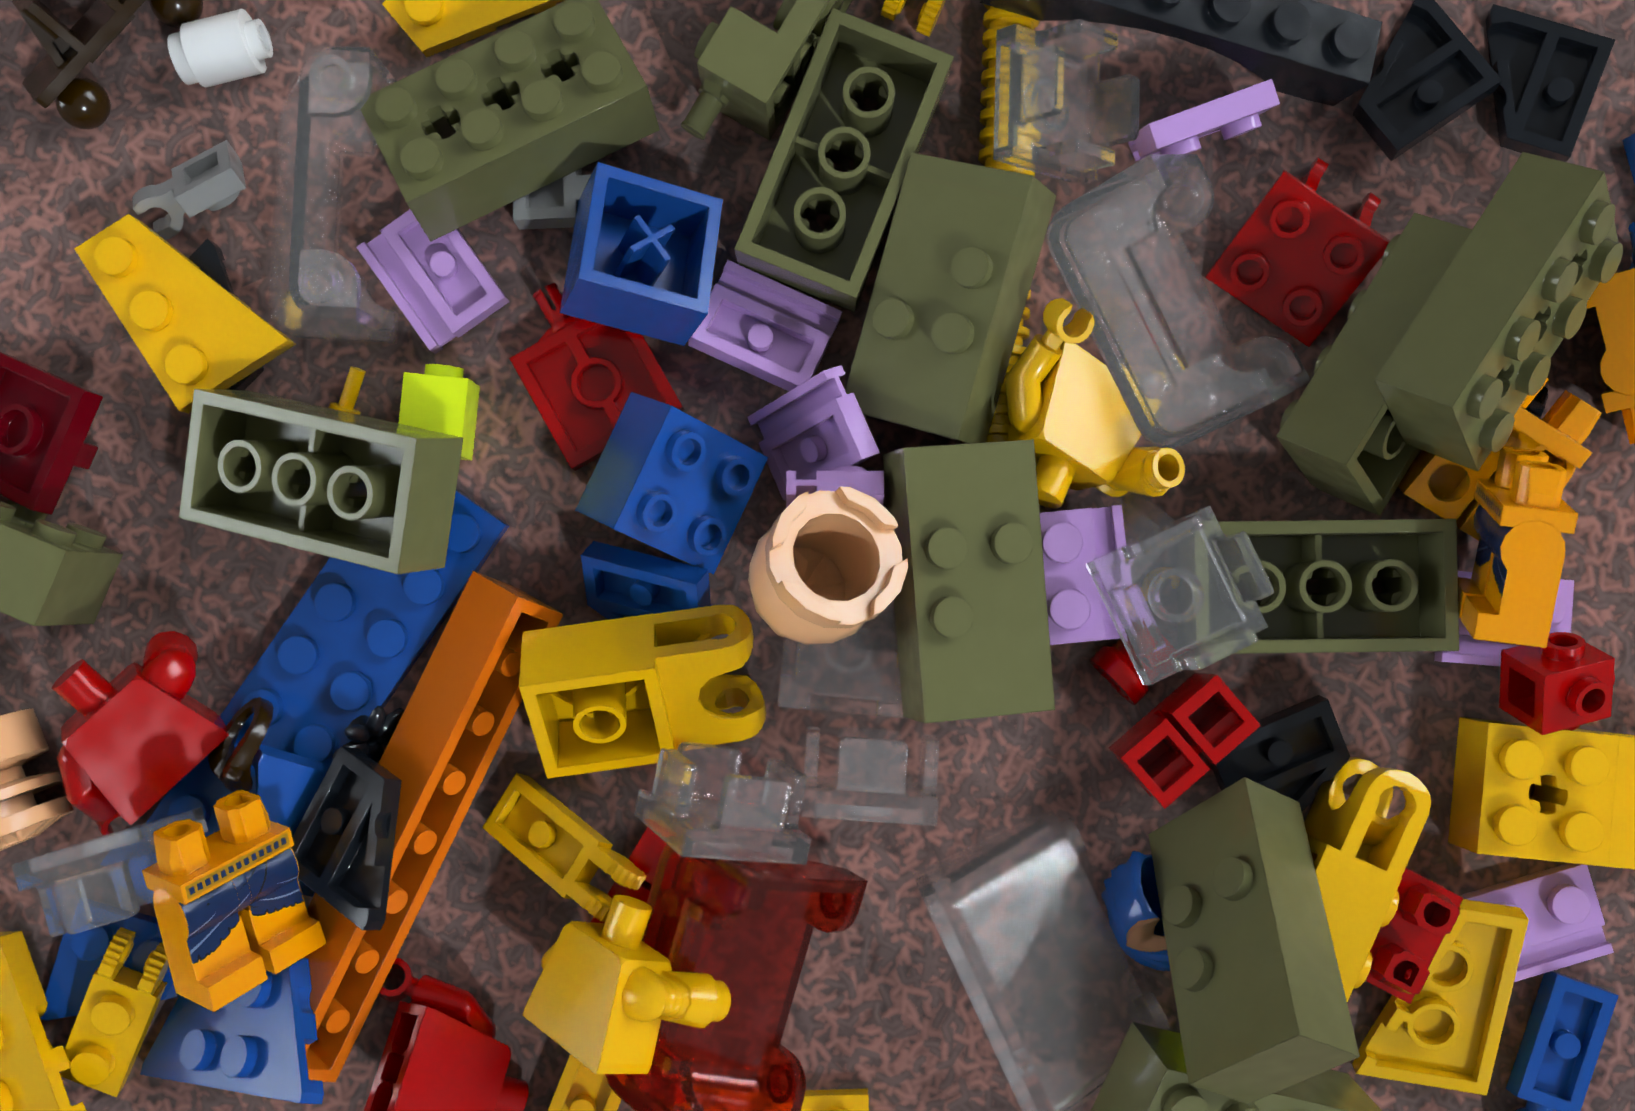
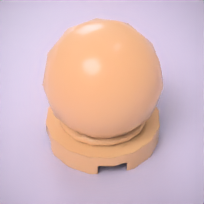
[748,486,908,645]

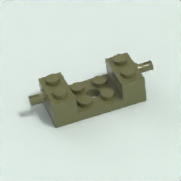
[681,0,853,141]

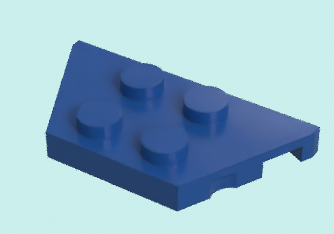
[140,958,324,1104]

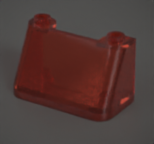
[605,837,868,1111]

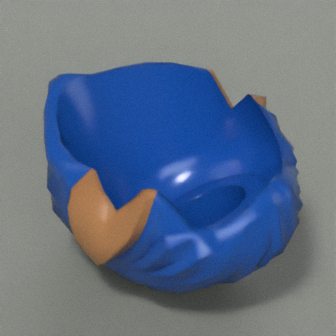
[1101,851,1170,971]

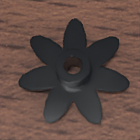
[331,706,404,763]

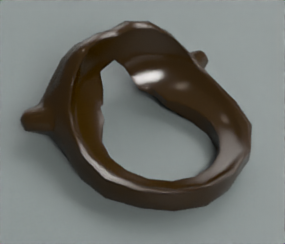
[208,697,274,792]

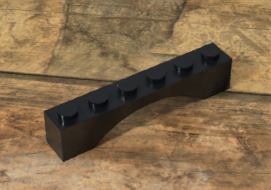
[980,0,1382,106]

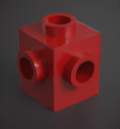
[1499,632,1615,735]

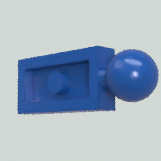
[1506,971,1619,1111]

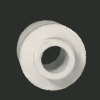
[167,9,273,88]

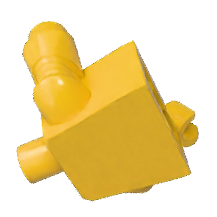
[1005,298,1185,508]
[522,895,731,1074]

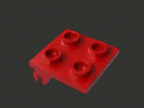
[1205,157,1390,347]

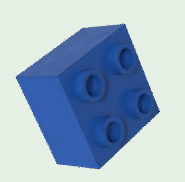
[560,162,723,346]
[575,392,769,575]

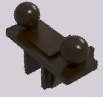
[12,0,203,129]

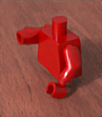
[51,631,229,838]
[364,958,529,1111]

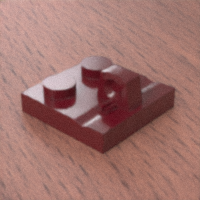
[0,352,103,515]

